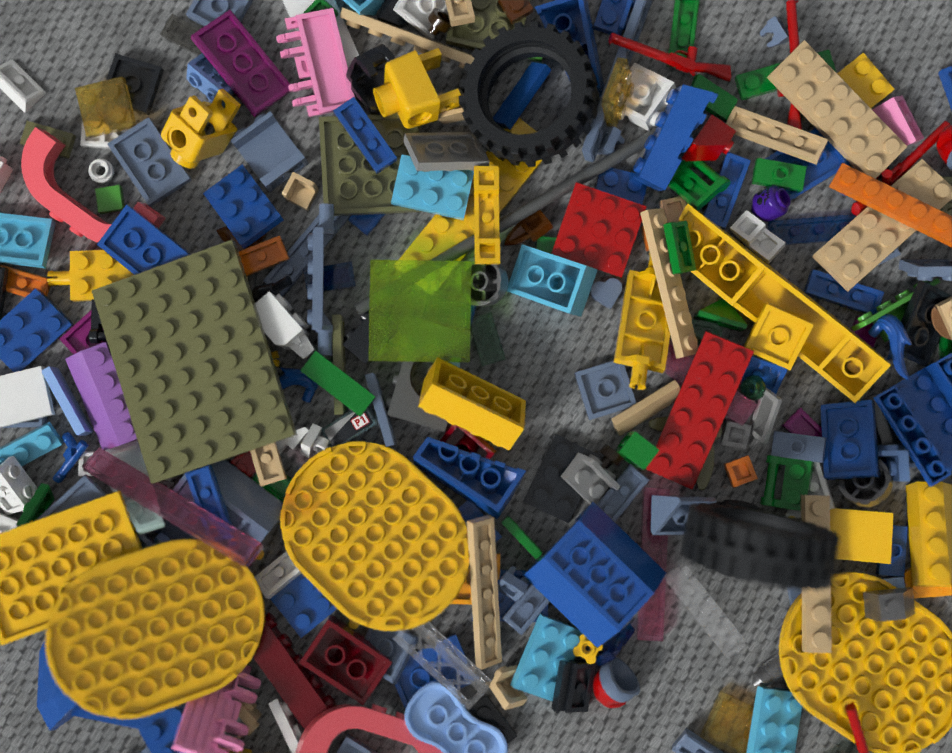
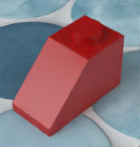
[682,115,736,161]

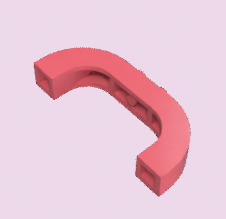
[21,127,166,243]
[295,704,443,753]

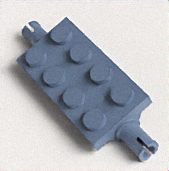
[307,204,334,355]

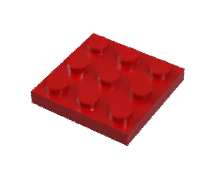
[551,182,647,278]

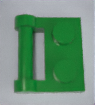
[668,160,731,211]
[760,455,814,511]

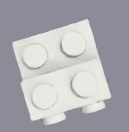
[614,63,676,131]

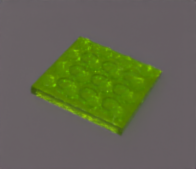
[369,260,472,363]

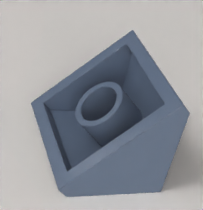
[651,495,717,535]

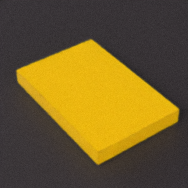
[830,508,893,564]

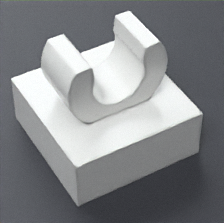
[300,424,329,458]

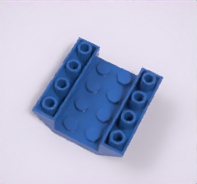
[873,353,952,487]
[523,501,667,648]

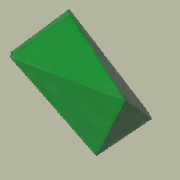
[693,298,748,332]

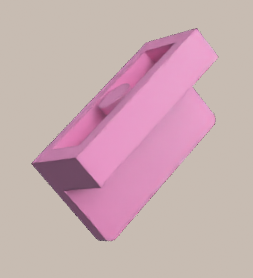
[872,96,924,146]

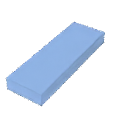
[41,366,94,436]

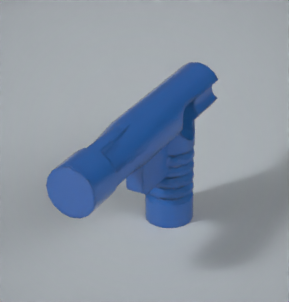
[53,432,89,483]

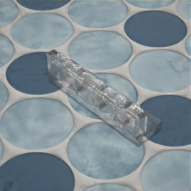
[664,558,748,659]
[393,622,491,710]

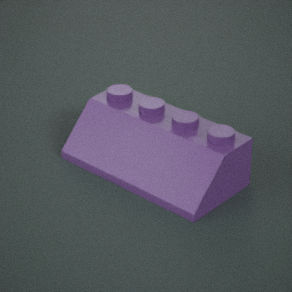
[65,342,137,451]

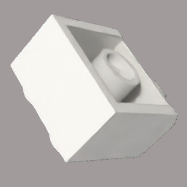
[255,291,316,360]

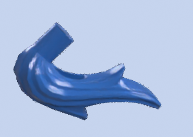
[868,314,912,380]
[279,367,319,403]

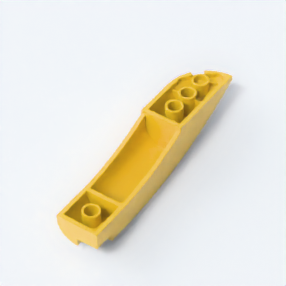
[678,204,891,403]

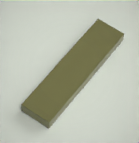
[332,314,347,415]

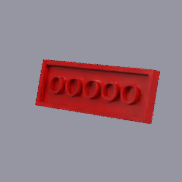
[646,331,754,490]

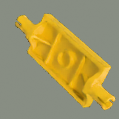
[47,250,134,302]
[613,253,670,390]

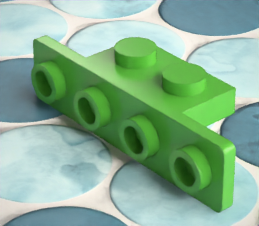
[851,278,940,342]

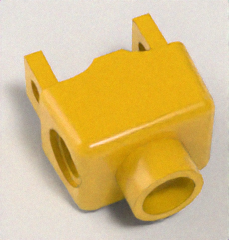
[373,48,461,129]
[161,89,241,169]

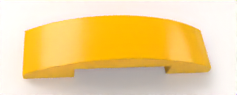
[474,166,500,264]

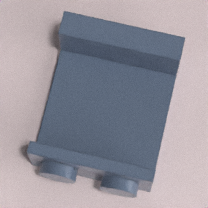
[231,111,309,192]

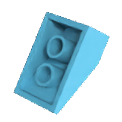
[507,244,597,317]

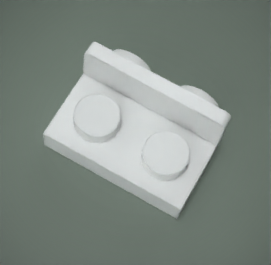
[0,456,38,515]

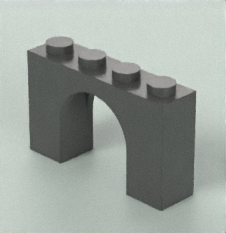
[385,319,473,432]

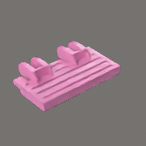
[276,8,355,117]
[172,665,261,753]

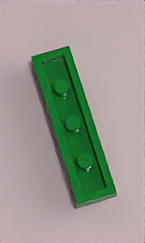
[734,49,836,101]

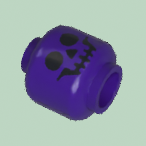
[751,185,791,222]

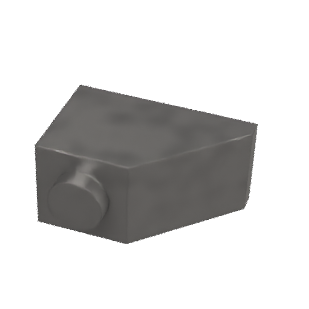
[863,587,915,622]

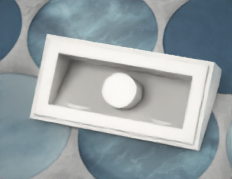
[0,59,46,113]

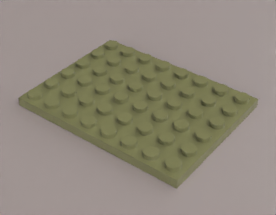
[92,240,297,484]

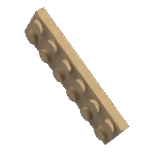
[767,40,907,179]
[812,159,952,292]

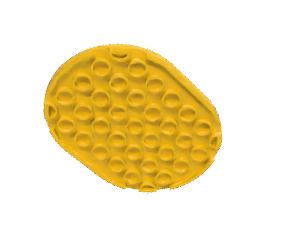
[280,441,470,631]
[45,539,265,719]
[779,572,952,753]

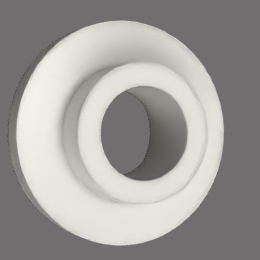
[89,159,114,183]

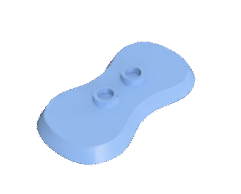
[405,681,508,753]

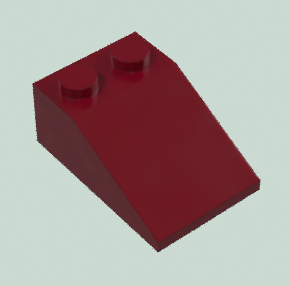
[299,614,392,706]

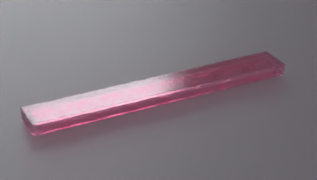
[82,447,264,569]

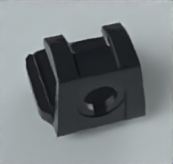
[346,44,395,115]

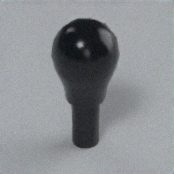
[251,276,292,303]

